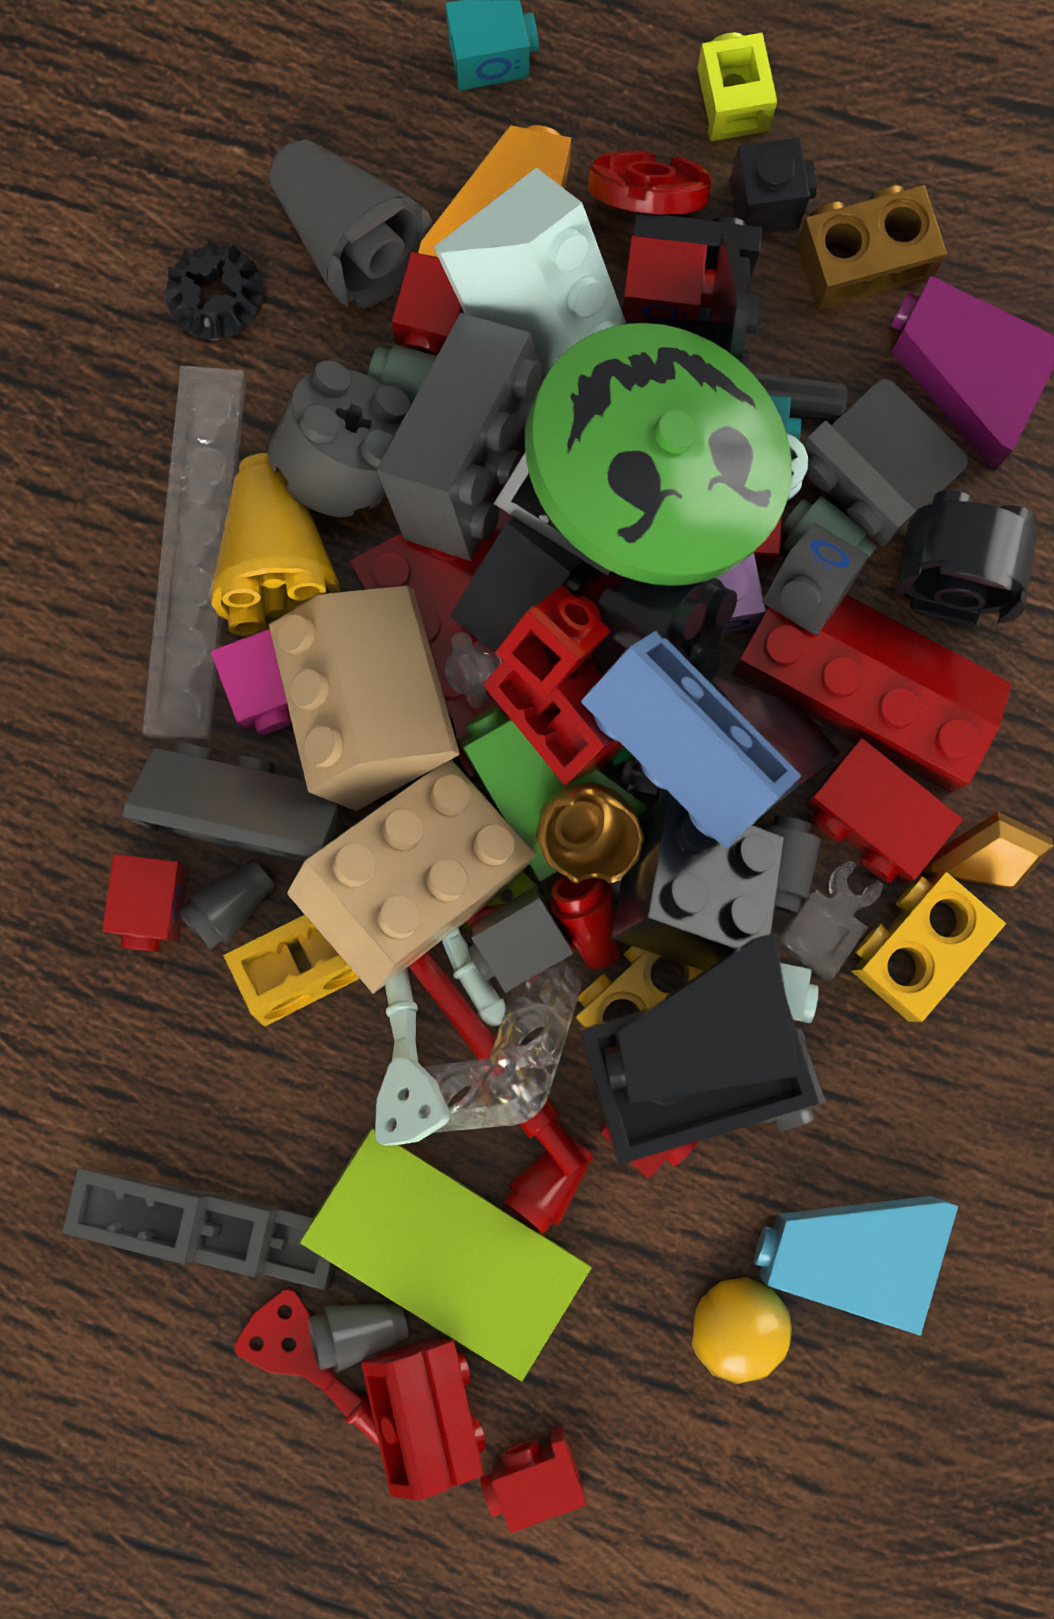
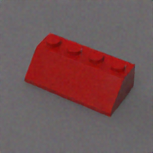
[731,595,1012,793]

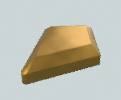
[923,811,1054,890]

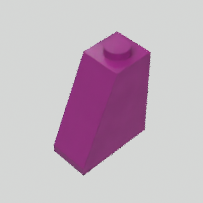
[891,276,1054,469]

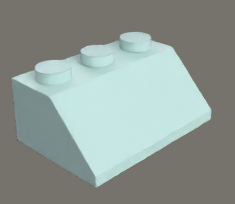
[434,167,626,382]

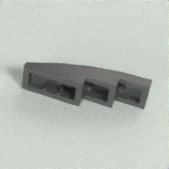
[62,1167,336,1290]

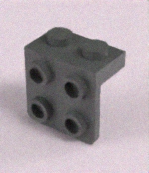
[804,379,968,547]

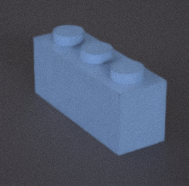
[581,631,801,850]

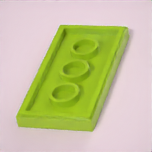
[299,1127,592,1382]

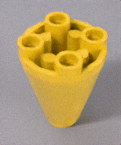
[211,453,340,637]

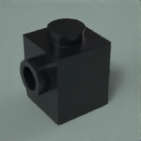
[730,137,817,234]

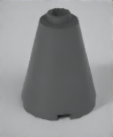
[269,140,434,308]

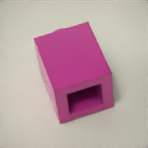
[210,629,292,735]

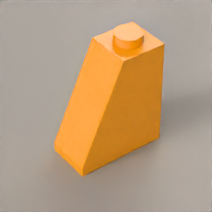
[418,125,571,259]

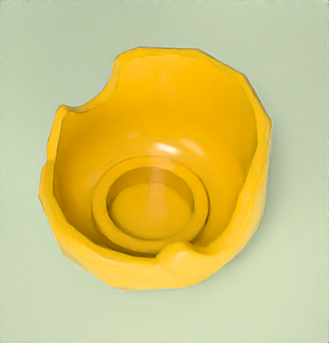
[692,1277,792,1384]

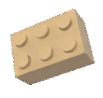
[287,759,536,994]

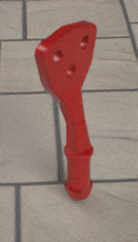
[234,1288,381,1453]

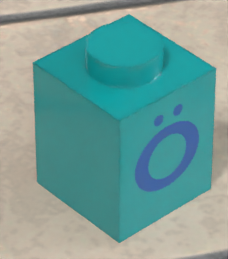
[445,0,539,91]

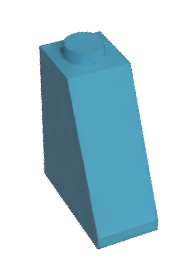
[754,1196,958,1336]

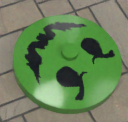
[525,323,792,586]

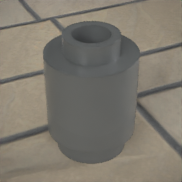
[759,815,822,913]

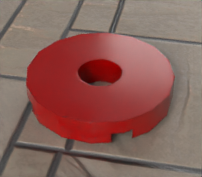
[587,151,712,215]

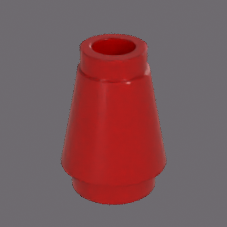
[550,876,621,969]
[503,1136,594,1235]

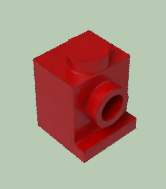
[495,584,611,699]
[480,1425,586,1534]

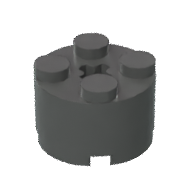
[268,360,411,517]

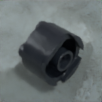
[895,490,1037,625]
[590,577,737,682]

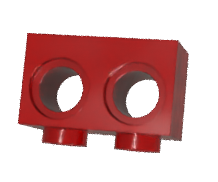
[483,636,625,786]

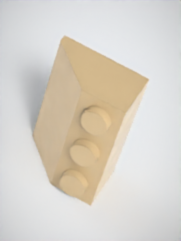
[269,586,460,811]

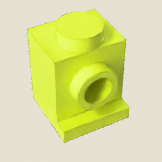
[697,32,777,142]

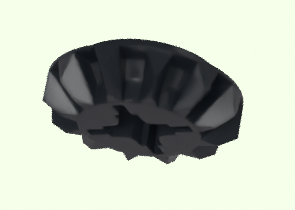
[163,240,264,340]

